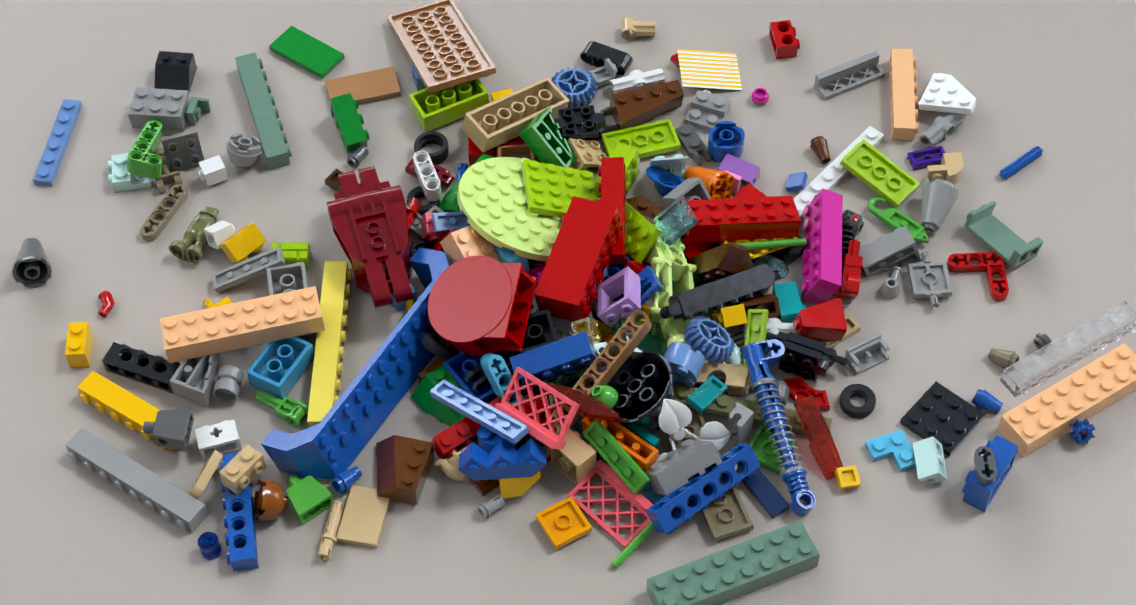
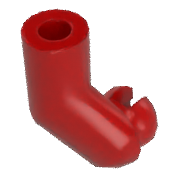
[98,291,115,318]

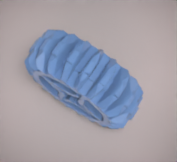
[551,67,597,108]
[683,316,735,364]

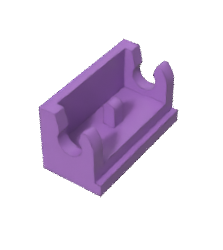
[718,154,760,186]

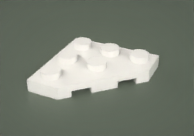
[919,73,976,115]

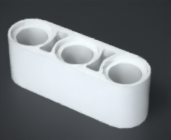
[413,150,442,202]

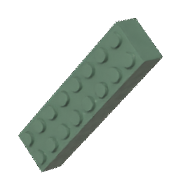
[647,520,820,605]

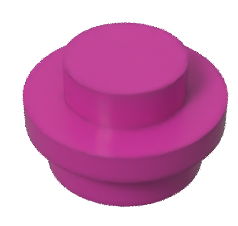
[751,88,769,104]

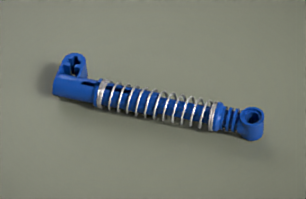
[742,339,816,516]

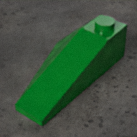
[411,365,476,440]

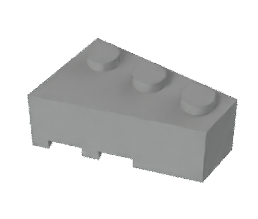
[859,226,922,277]

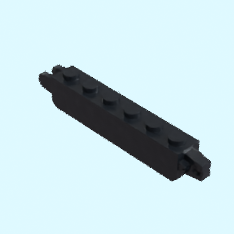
[659,264,781,321]

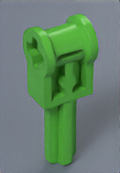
[256,390,309,428]

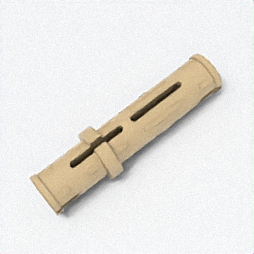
[317,501,344,561]

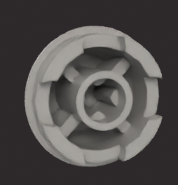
[226,133,262,167]

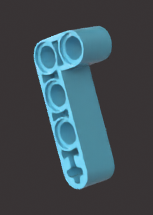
[481,353,542,408]

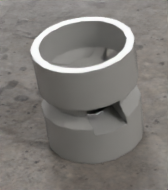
[212,365,244,403]

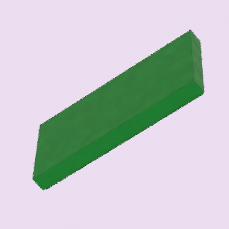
[269,25,345,79]

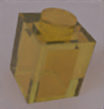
[571,317,602,342]

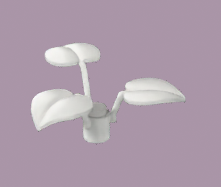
[655,399,730,463]

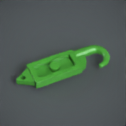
[868,197,929,243]

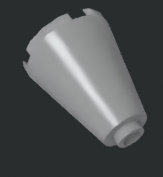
[921,179,959,233]

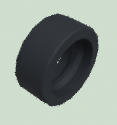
[414,131,449,165]

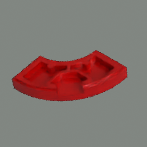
[782,377,830,411]

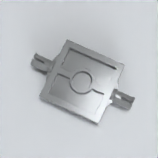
[907,251,952,308]

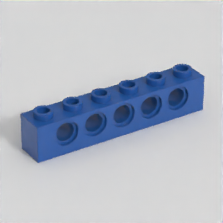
[645,443,761,534]
[220,452,259,572]

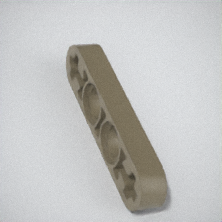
[140,184,188,242]

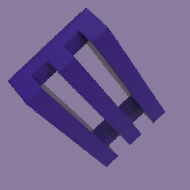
[907,146,945,170]

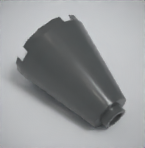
[12,238,52,288]

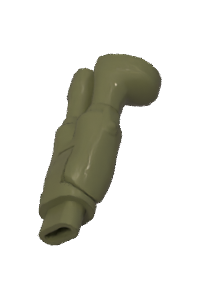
[169,206,219,263]

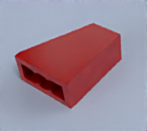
[793,298,847,341]

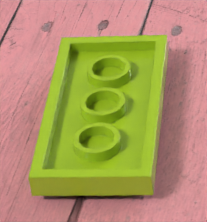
[601,119,681,158]
[840,139,920,209]
[626,202,662,263]

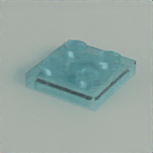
[654,195,698,246]

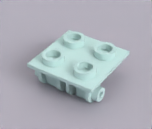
[650,154,688,178]

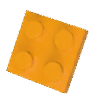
[535,496,592,550]

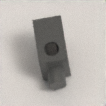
[143,408,194,451]

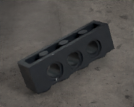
[102,342,180,394]

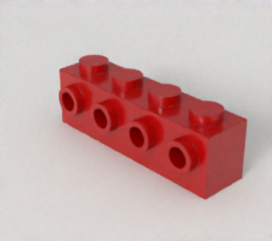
[431,396,502,459]

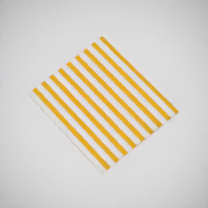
[677,49,742,90]

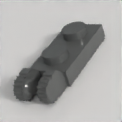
[675,123,712,166]

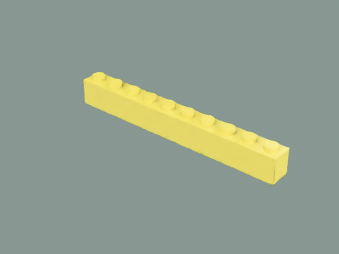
[307,261,352,427]

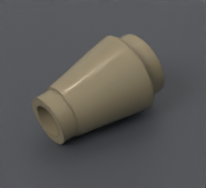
[988,348,1020,370]

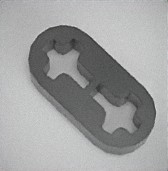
[974,446,997,485]

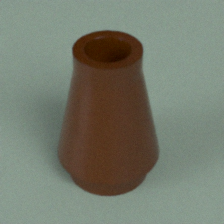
[810,136,831,164]

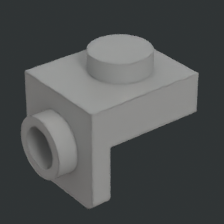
[589,58,617,87]

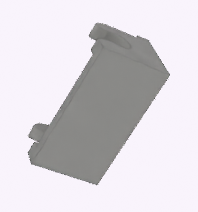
[845,333,890,375]
[729,402,754,446]

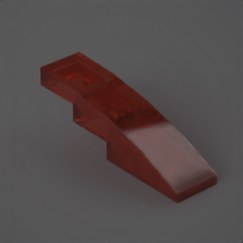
[545,382,623,423]
[794,395,843,480]

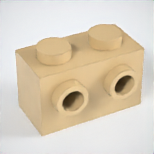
[219,444,266,495]

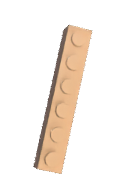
[889,48,919,140]

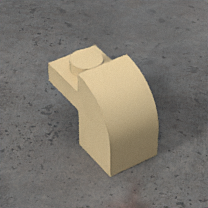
[925,152,964,185]

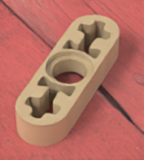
[188,450,223,500]

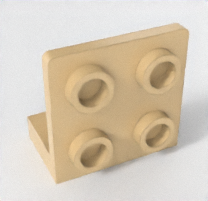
[567,138,608,170]

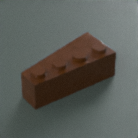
[609,80,684,130]

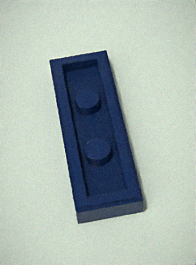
[741,468,790,519]

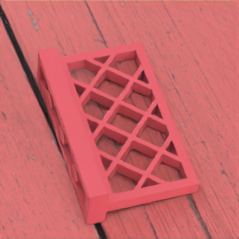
[494,367,579,449]
[567,459,653,548]

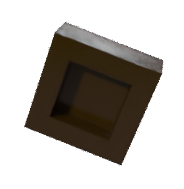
[325,169,343,192]

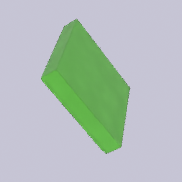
[749,425,797,475]

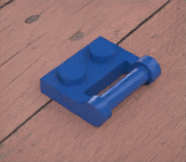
[622,265,663,306]

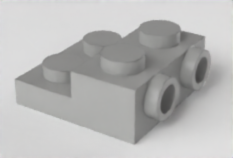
[684,90,731,132]

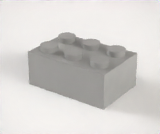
[128,87,190,131]

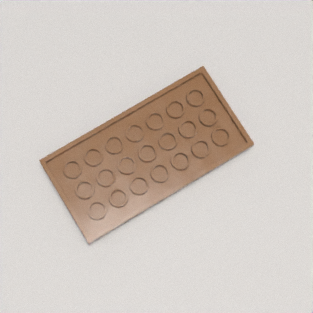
[387,0,496,93]

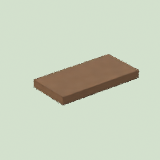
[325,67,401,104]

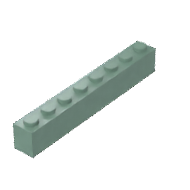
[235,52,292,170]

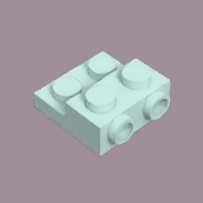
[108,153,152,192]

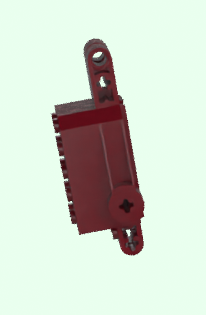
[326,166,413,308]

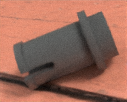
[347,145,369,167]

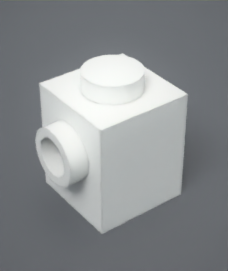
[198,155,228,186]
[204,220,236,250]

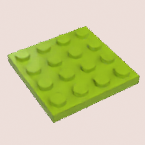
[522,160,598,218]

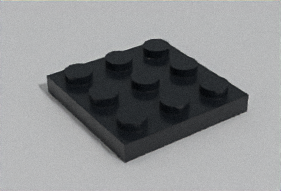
[900,381,985,457]

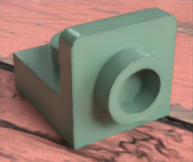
[186,97,211,125]

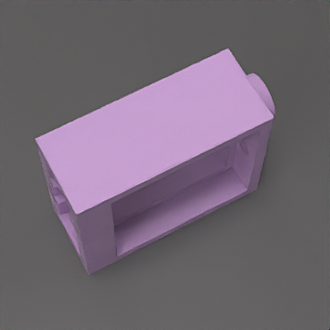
[598,267,641,328]

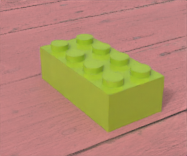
[409,78,489,132]

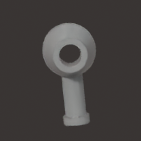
[880,266,902,299]

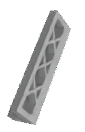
[814,51,886,101]

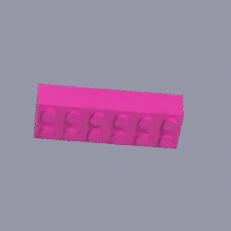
[801,189,843,304]

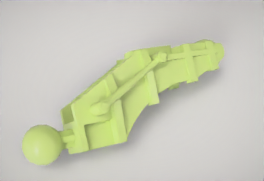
[646,222,700,350]

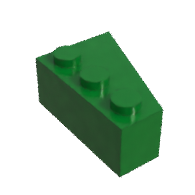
[330,93,370,153]

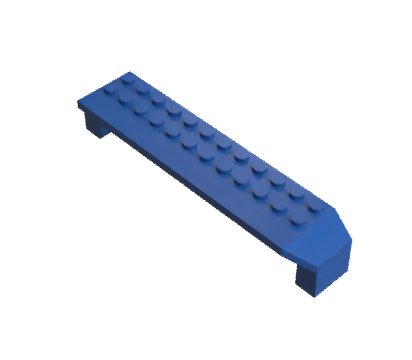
[261,248,452,479]

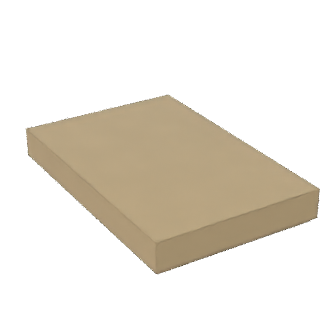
[336,485,391,548]

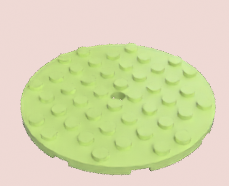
[457,157,562,262]

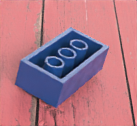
[510,331,598,389]

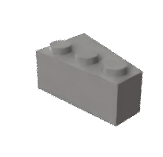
[170,353,220,406]
[646,439,723,495]

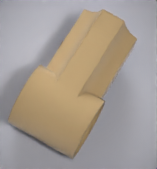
[621,17,655,40]

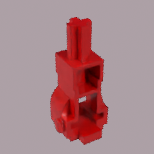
[833,240,863,300]

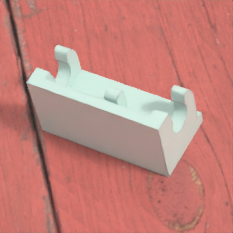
[913,437,947,484]

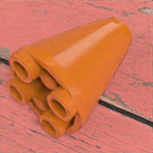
[684,166,735,199]

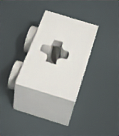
[195,419,242,460]

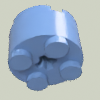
[663,342,705,387]

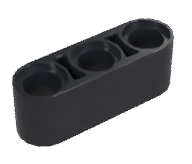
[580,41,633,75]

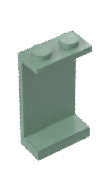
[964,201,1044,268]

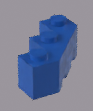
[458,438,546,481]

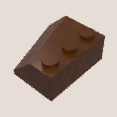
[376,435,434,505]

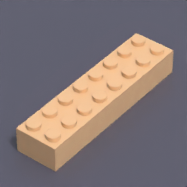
[160,286,325,363]
[998,343,1136,457]

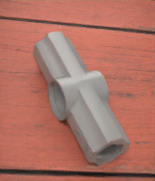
[919,113,966,148]

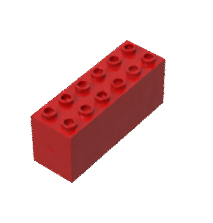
[534,196,623,324]

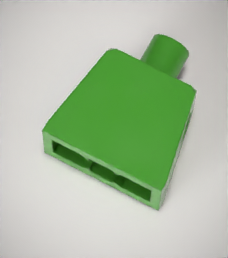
[286,475,334,525]

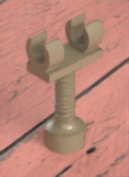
[153,148,183,193]

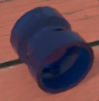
[197,532,222,560]

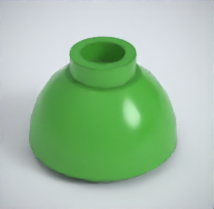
[591,385,618,412]

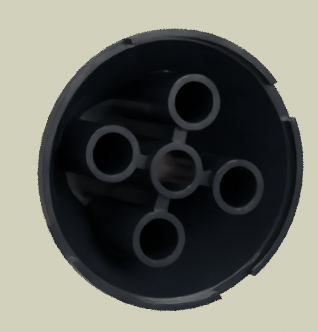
[604,351,675,430]

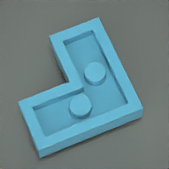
[865,430,916,472]

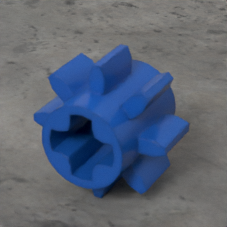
[1069,418,1095,444]

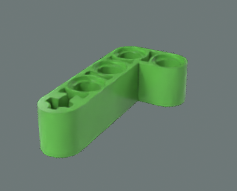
[127,120,162,179]

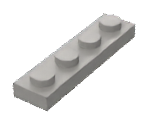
[211,246,285,293]

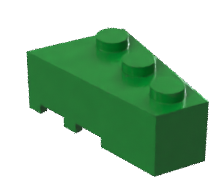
[519,107,575,167]

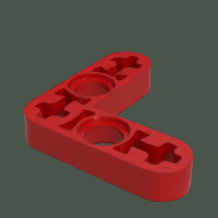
[947,252,1009,302]

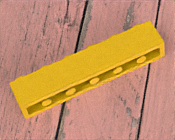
[77,371,174,451]

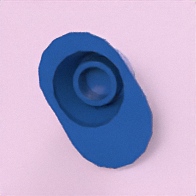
[646,166,685,196]

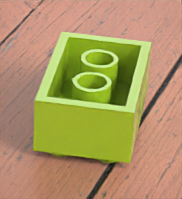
[595,142,640,197]

